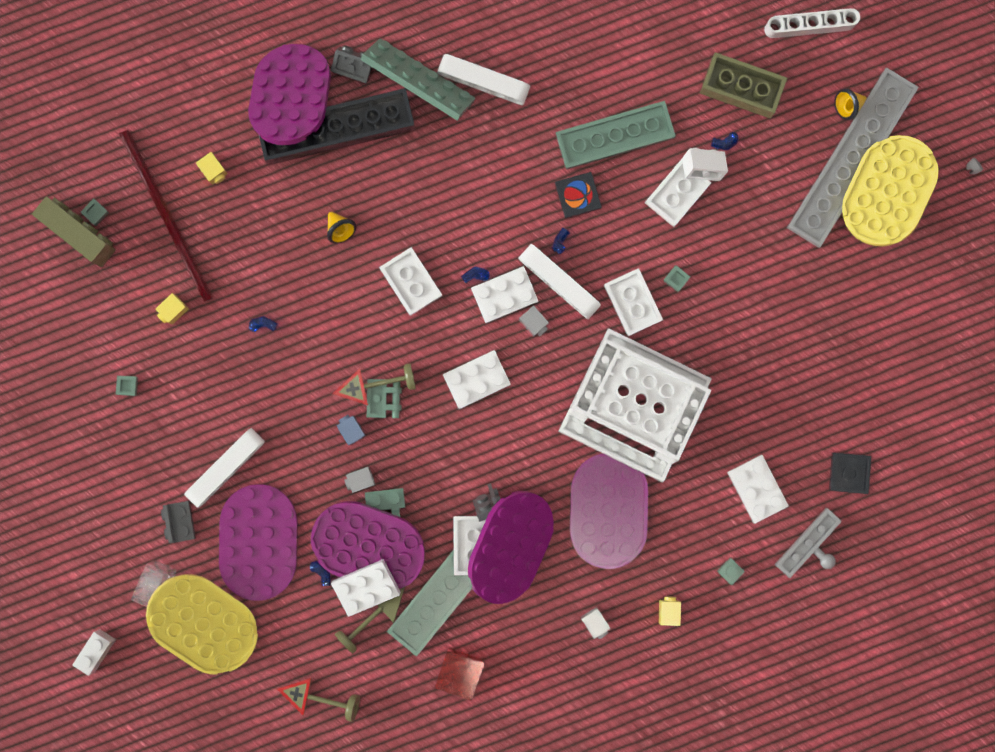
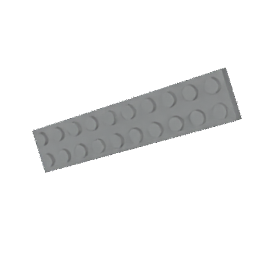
[787,67,919,248]

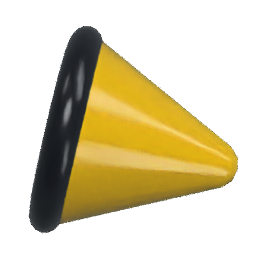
[834,88,867,120]
[327,212,357,244]

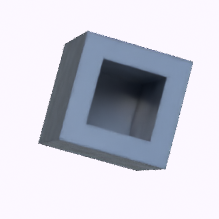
[336,415,366,446]

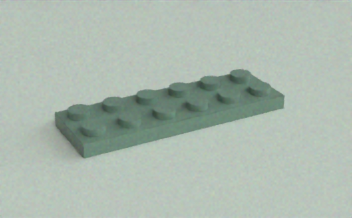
[361,38,475,121]
[555,101,676,170]
[387,550,472,657]

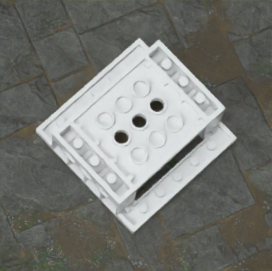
[558,328,711,482]

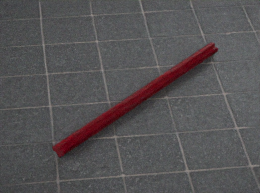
[119,130,213,302]

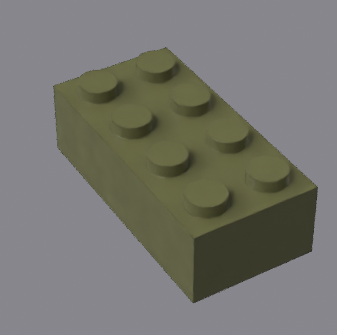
[699,52,787,119]
[32,196,116,267]

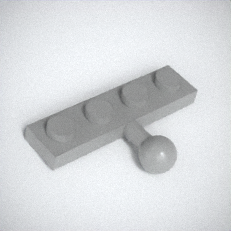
[774,508,842,578]

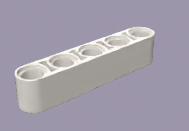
[764,8,860,38]
[437,54,530,105]
[518,244,601,320]
[184,428,265,508]

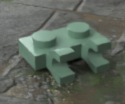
[365,488,405,517]

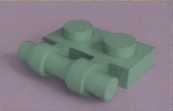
[366,379,402,418]

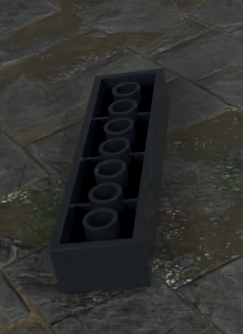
[259,88,415,165]

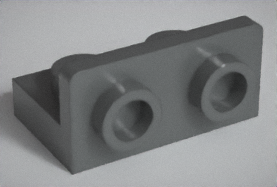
[331,45,372,83]
[473,483,500,522]
[161,501,196,544]

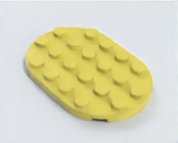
[842,135,938,246]
[146,574,258,674]

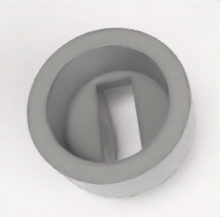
[966,158,983,174]

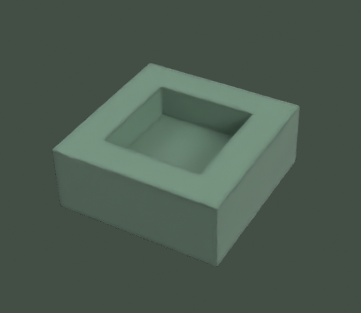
[81,198,109,226]
[663,265,690,292]
[116,375,138,396]
[717,558,745,585]

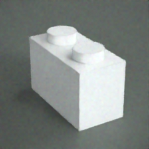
[682,148,728,181]
[73,629,116,676]

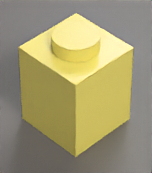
[196,152,228,185]
[156,293,189,325]
[659,597,681,626]

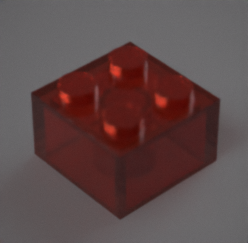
[435,648,484,701]

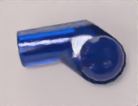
[711,132,739,150]
[552,227,570,254]
[461,266,490,284]
[248,316,278,332]
[309,561,331,586]

